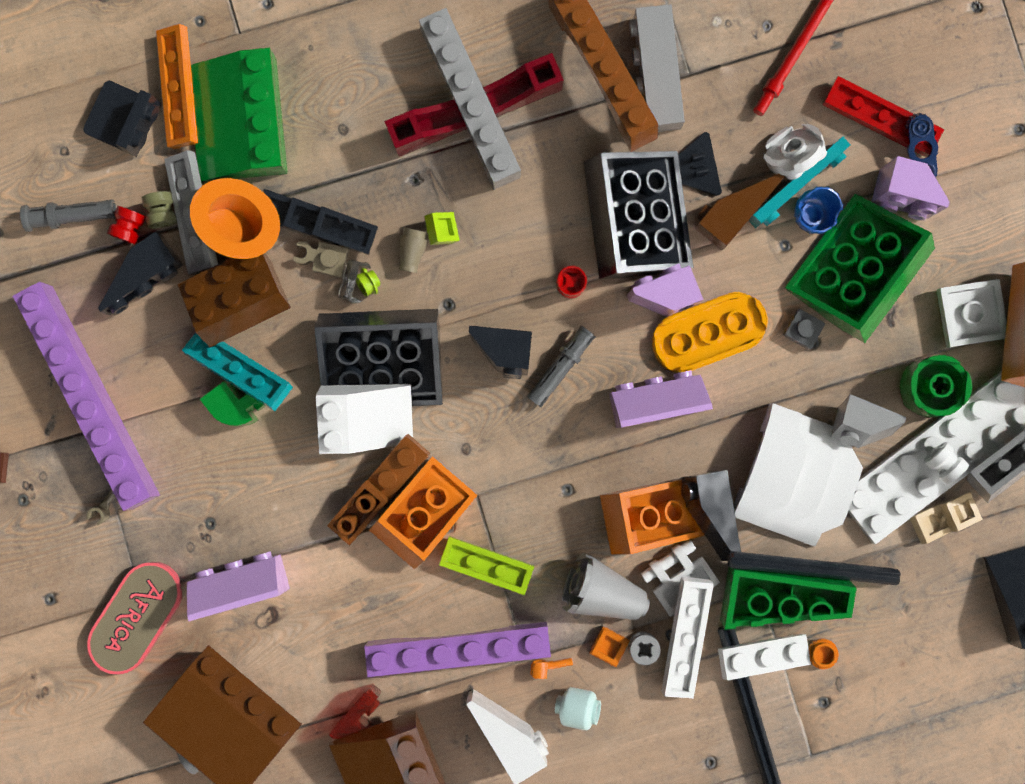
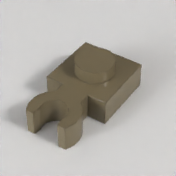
[293,241,349,278]

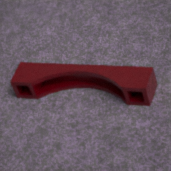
[384,53,564,157]

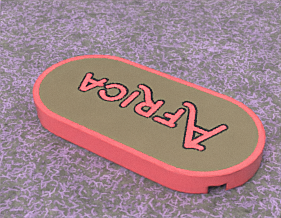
[87,562,182,675]

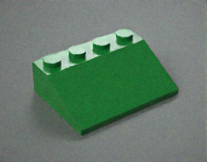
[191,47,288,183]
[785,194,935,343]

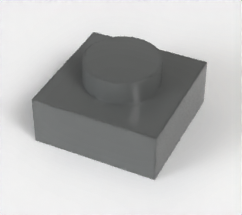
[783,309,826,350]

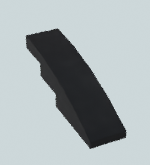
[254,189,378,255]

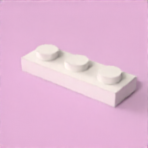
[718,633,811,680]

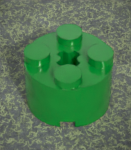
[900,355,972,417]

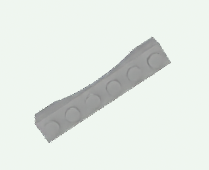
[419,8,521,190]

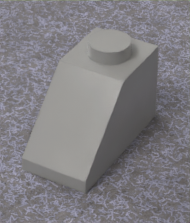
[831,394,906,448]

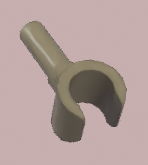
[86,489,115,525]

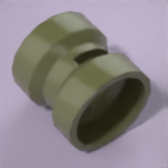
[141,191,177,229]

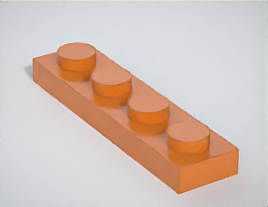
[156,24,198,149]

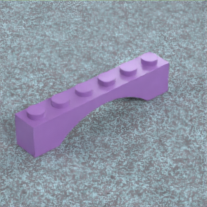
[364,622,551,677]

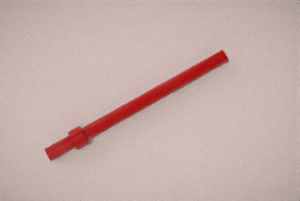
[753,0,834,116]

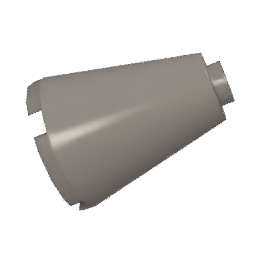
[562,553,650,620]

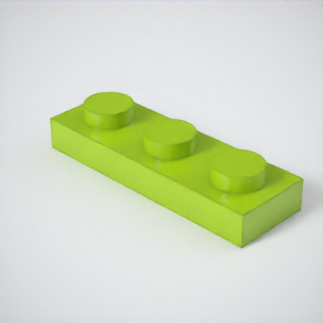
[439,536,534,595]

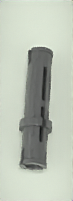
[526,326,596,408]

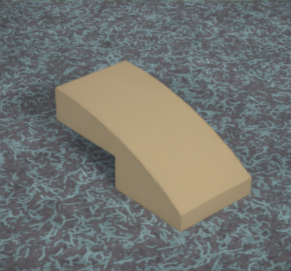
[910,492,982,544]

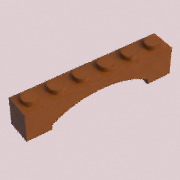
[548,0,658,152]

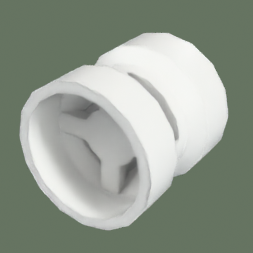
[924,442,969,485]

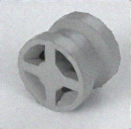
[628,631,660,665]

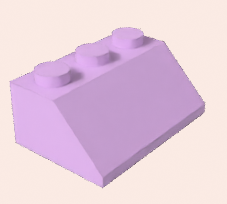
[609,371,713,428]
[187,551,290,621]

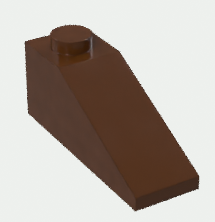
[695,174,784,250]

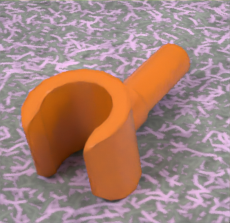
[530,658,573,679]

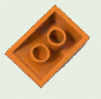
[369,456,477,569]
[600,479,704,554]

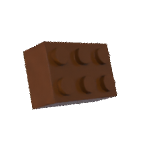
[177,253,291,347]

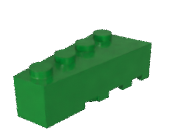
[720,566,857,630]

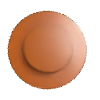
[808,638,839,669]

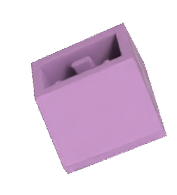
[871,156,950,220]
[627,264,704,317]

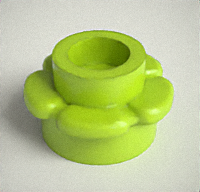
[354,268,381,297]

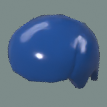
[794,187,843,234]

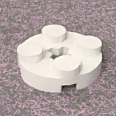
[764,124,827,180]

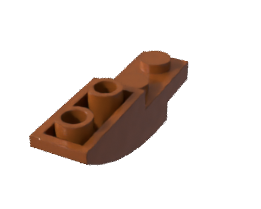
[327,434,431,546]

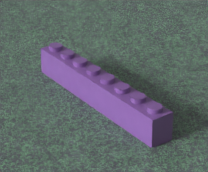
[13,282,160,511]

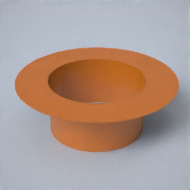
[190,178,280,259]

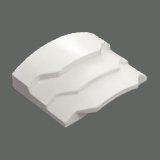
[733,403,863,546]

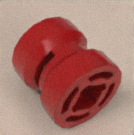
[106,206,146,245]
[556,266,587,299]

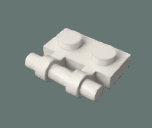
[640,539,720,617]

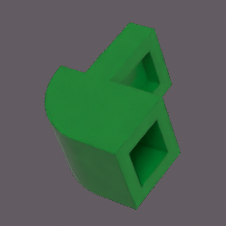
[200,381,266,426]

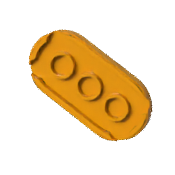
[652,292,768,373]

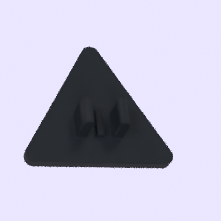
[678,132,722,196]

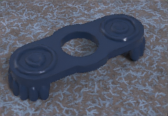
[905,113,939,178]

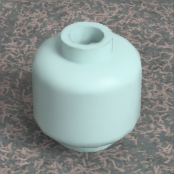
[555,687,601,730]

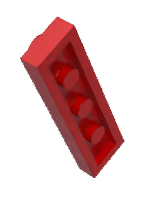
[822,76,945,157]

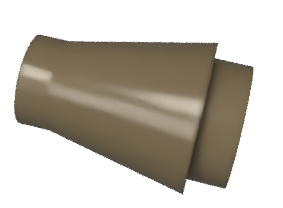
[400,228,429,273]

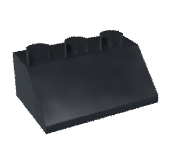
[468,325,532,380]

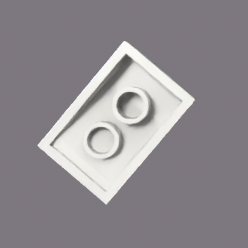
[316,384,413,454]
[466,689,549,784]

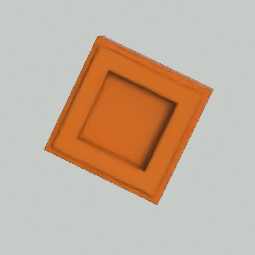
[589,625,630,667]

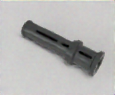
[20,199,117,232]

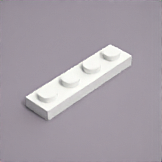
[661,577,714,698]

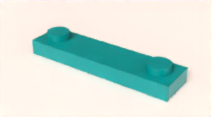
[748,136,851,229]
[182,333,293,411]

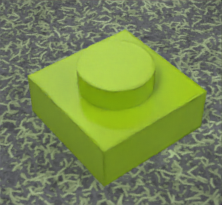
[424,212,460,245]

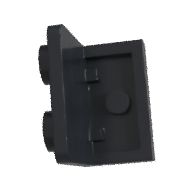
[83,80,161,157]

